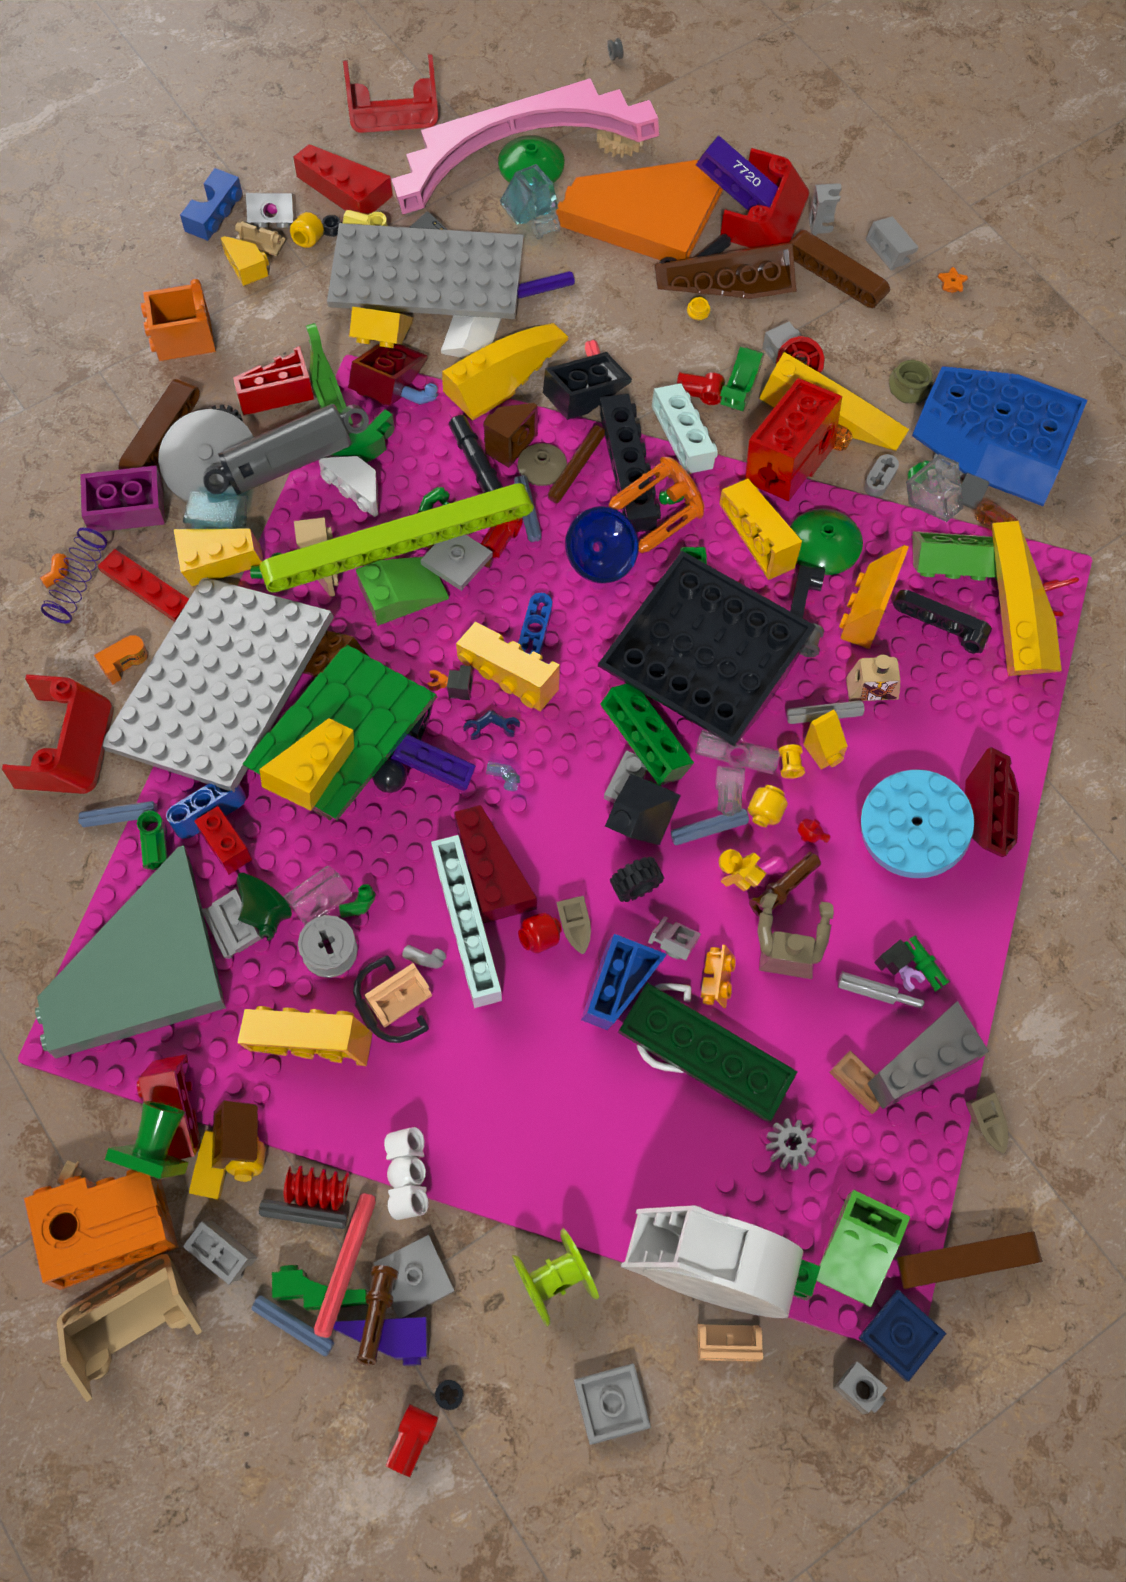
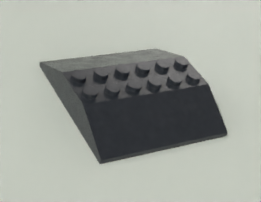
[598,551,816,746]

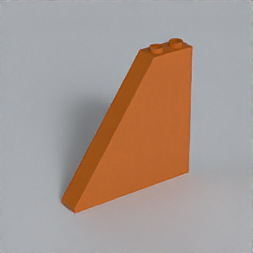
[556,159,724,261]

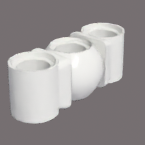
[384,1127,429,1220]

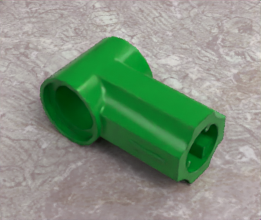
[137,811,168,870]

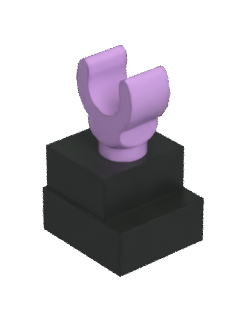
[874,939,925,992]

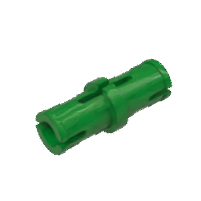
[904,935,950,992]

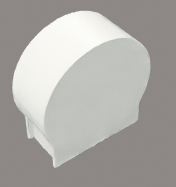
[621,1205,803,1318]

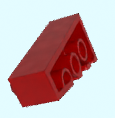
[293,144,393,215]

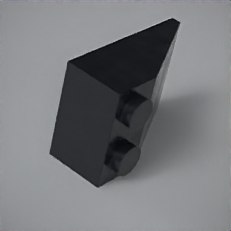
[543,352,632,420]

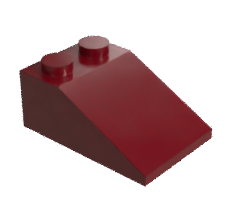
[348,343,428,406]

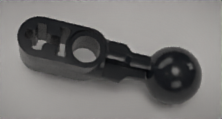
[372,703,433,793]

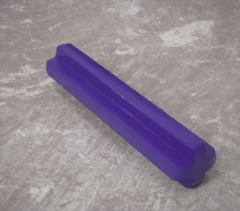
[517,271,575,299]

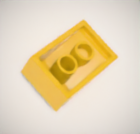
[349,306,413,348]

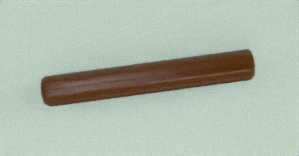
[548,425,605,503]

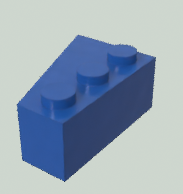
[581,934,667,1030]

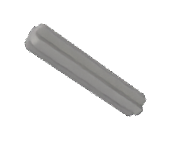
[786,700,865,724]

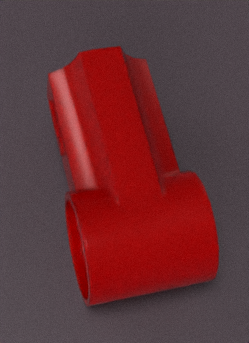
[677,372,725,406]
[481,518,523,559]
[385,1404,439,1478]

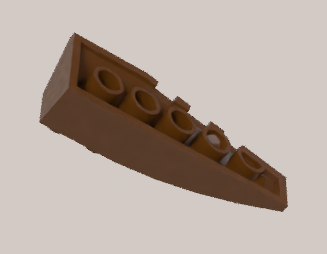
[654,243,797,299]

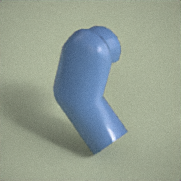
[401,383,438,404]

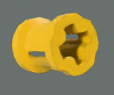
[778,744,805,779]

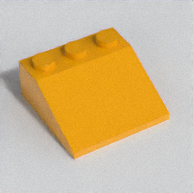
[839,545,909,649]

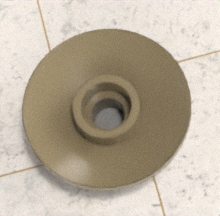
[518,443,567,486]

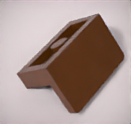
[212,1100,258,1169]

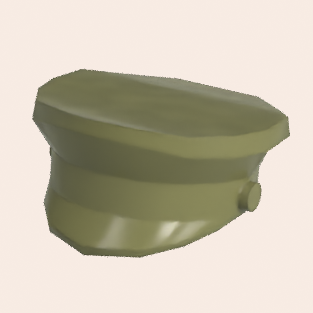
[889,360,934,403]

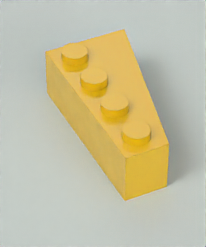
[719,479,802,580]

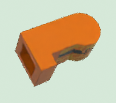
[94,635,148,685]

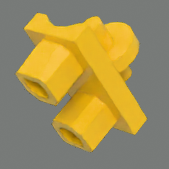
[718,849,766,891]

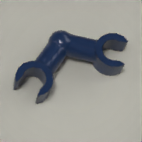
[463,710,520,740]

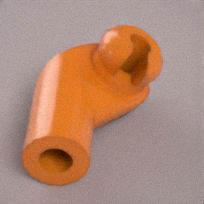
[40,553,69,588]

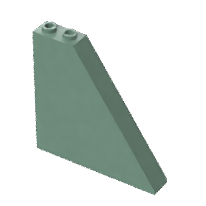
[35,846,226,1058]

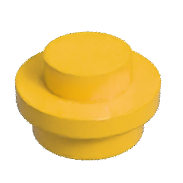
[687,297,710,320]

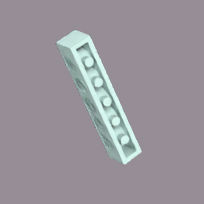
[431,835,502,1008]

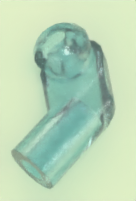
[486,761,520,791]

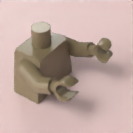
[757,893,834,979]

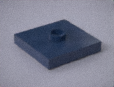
[858,1290,947,1382]

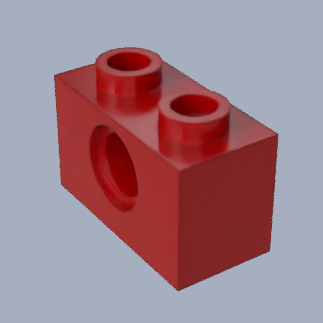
[194,806,252,875]

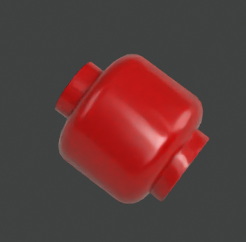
[518,912,562,953]

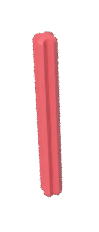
[314,1193,376,1338]

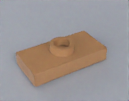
[829,1051,880,1114]

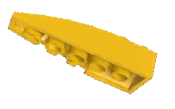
[442,323,568,420]
[759,352,909,451]
[992,521,1062,676]

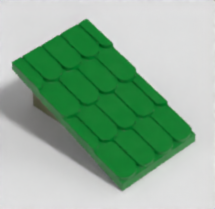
[242,645,438,821]

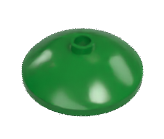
[498,135,565,189]
[790,508,863,575]

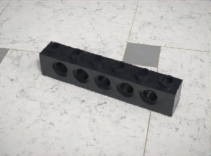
[599,393,661,534]

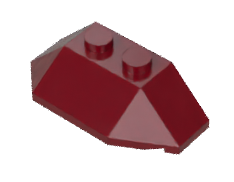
[965,747,1019,857]

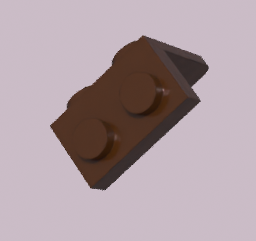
[302,630,369,677]

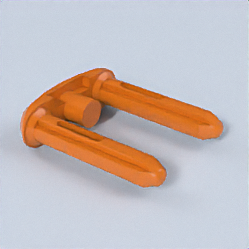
[609,457,705,553]

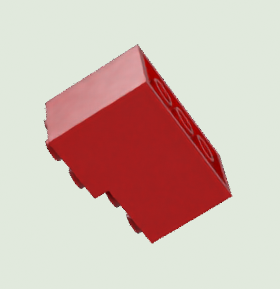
[745,378,843,502]

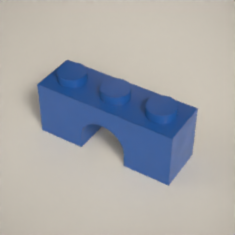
[180,168,242,241]

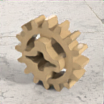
[597,129,644,158]

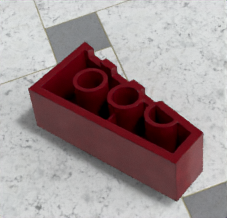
[454,805,537,924]

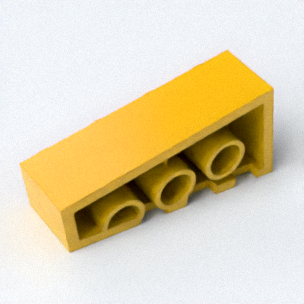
[456,622,560,712]
[238,1006,373,1066]

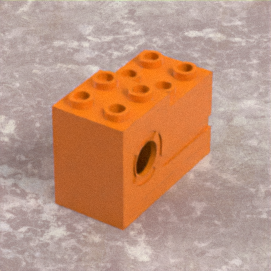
[24,1169,179,1290]

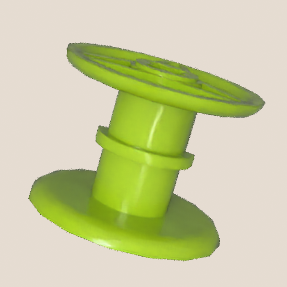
[512,1228,599,1327]

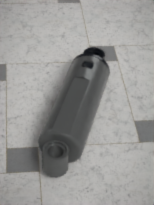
[203,404,369,495]

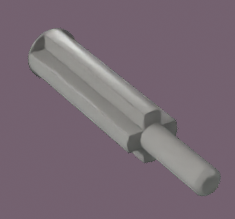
[838,971,925,1008]

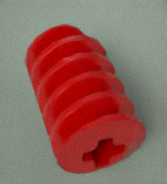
[283,1165,350,1211]

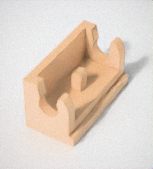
[365,963,432,1028]
[697,1324,763,1362]

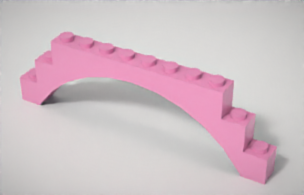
[392,78,659,215]

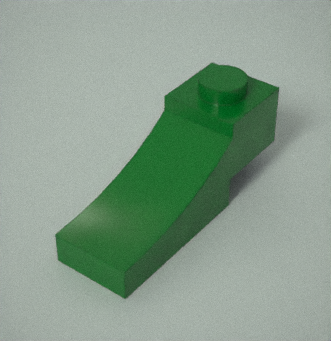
[272,1265,368,1311]

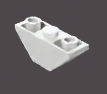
[319,456,378,517]

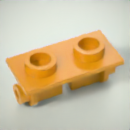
[701,945,736,1008]

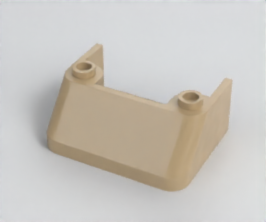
[56,1254,202,1402]

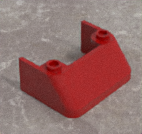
[343,53,438,133]
[720,148,809,248]
[2,674,113,794]

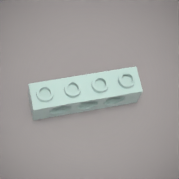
[652,383,718,474]

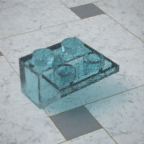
[500,164,558,225]
[183,490,248,529]

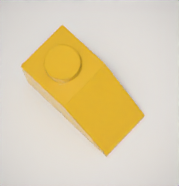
[221,236,269,286]
[803,709,848,770]

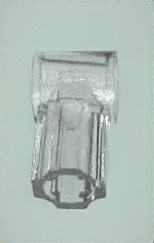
[715,766,745,816]

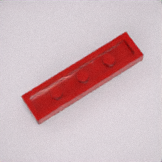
[98,549,189,622]

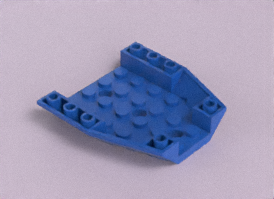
[912,366,1087,506]

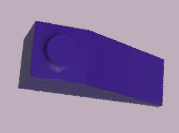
[333,1317,428,1366]

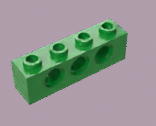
[600,683,694,786]

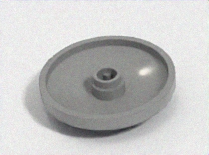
[159,409,254,508]

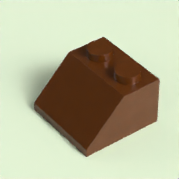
[483,403,538,468]

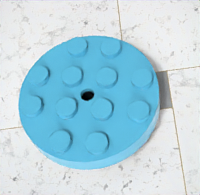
[861,770,974,878]

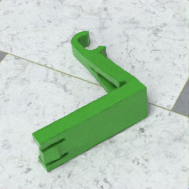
[305,323,353,425]

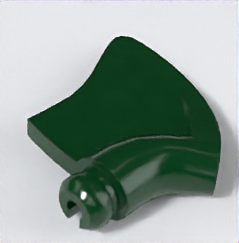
[237,872,292,941]

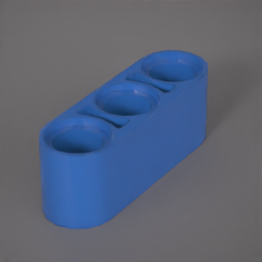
[166,783,246,839]

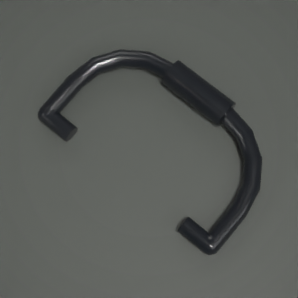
[353,956,429,1043]

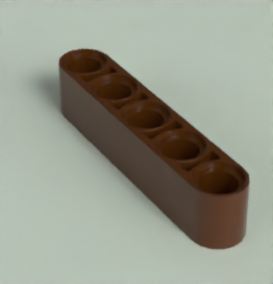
[789,230,890,308]
[118,379,200,470]
[896,1231,1043,1289]

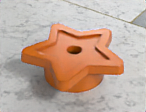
[938,267,968,293]

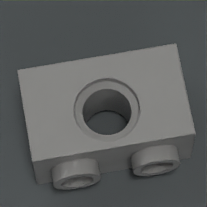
[246,193,296,228]

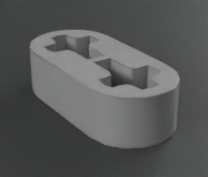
[864,454,899,497]

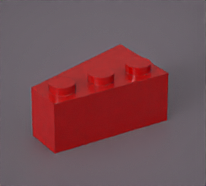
[137,1054,201,1159]

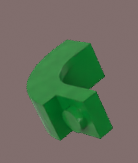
[720,346,765,411]
[324,410,395,462]

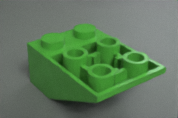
[817,1190,910,1307]

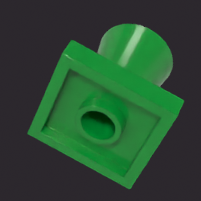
[105,1101,189,1179]

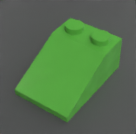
[356,557,449,626]

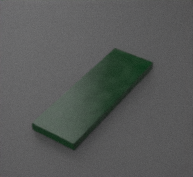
[618,982,798,1123]

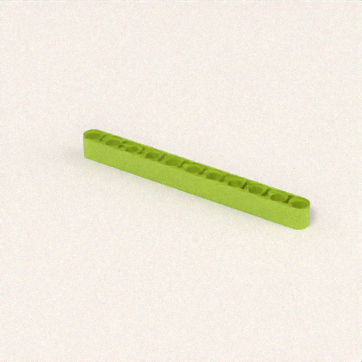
[259,483,534,592]

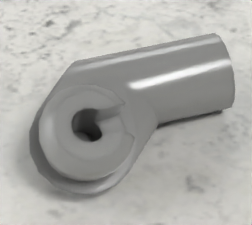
[402,945,447,969]

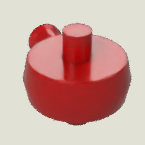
[797,819,830,843]

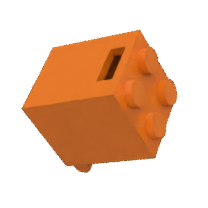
[141,279,216,361]

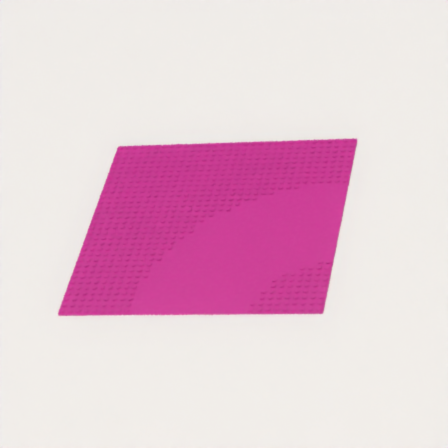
[18,355,1092,1342]

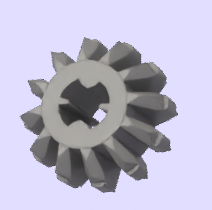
[765,1118,817,1171]

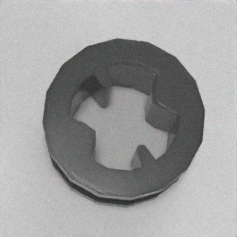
[607,38,623,61]

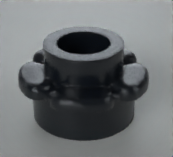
[322,215,342,237]

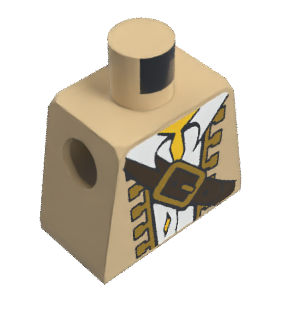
[846,655,900,701]

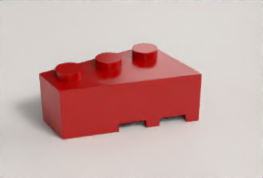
[233,346,314,416]

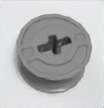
[298,915,358,978]

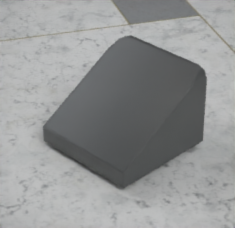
[954,473,989,510]

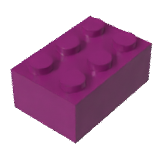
[80,466,165,533]

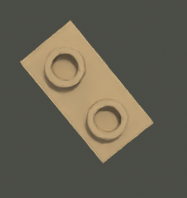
[235,221,286,256]

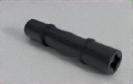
[448,415,503,493]

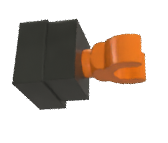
[427,665,473,700]

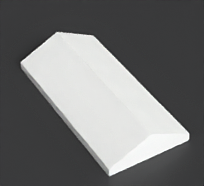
[441,315,502,358]

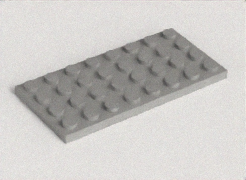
[327,223,524,319]

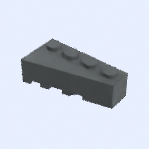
[867,1001,989,1109]

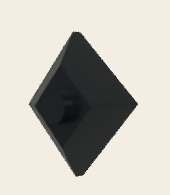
[605,773,681,845]

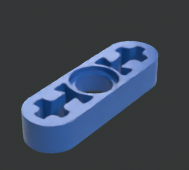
[518,593,552,655]

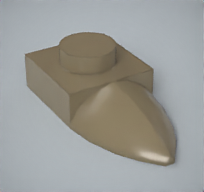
[556,895,591,954]
[966,1092,1008,1153]

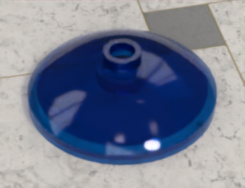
[565,506,639,584]

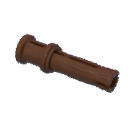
[749,852,821,917]
[356,1265,399,1366]

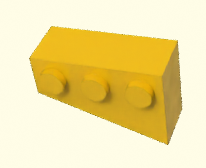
[174,529,263,587]
[259,718,354,811]

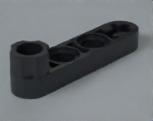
[790,564,825,618]
[893,590,992,654]

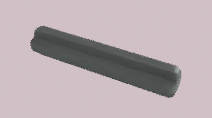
[259,1199,348,1229]

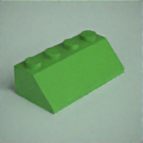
[912,531,998,581]

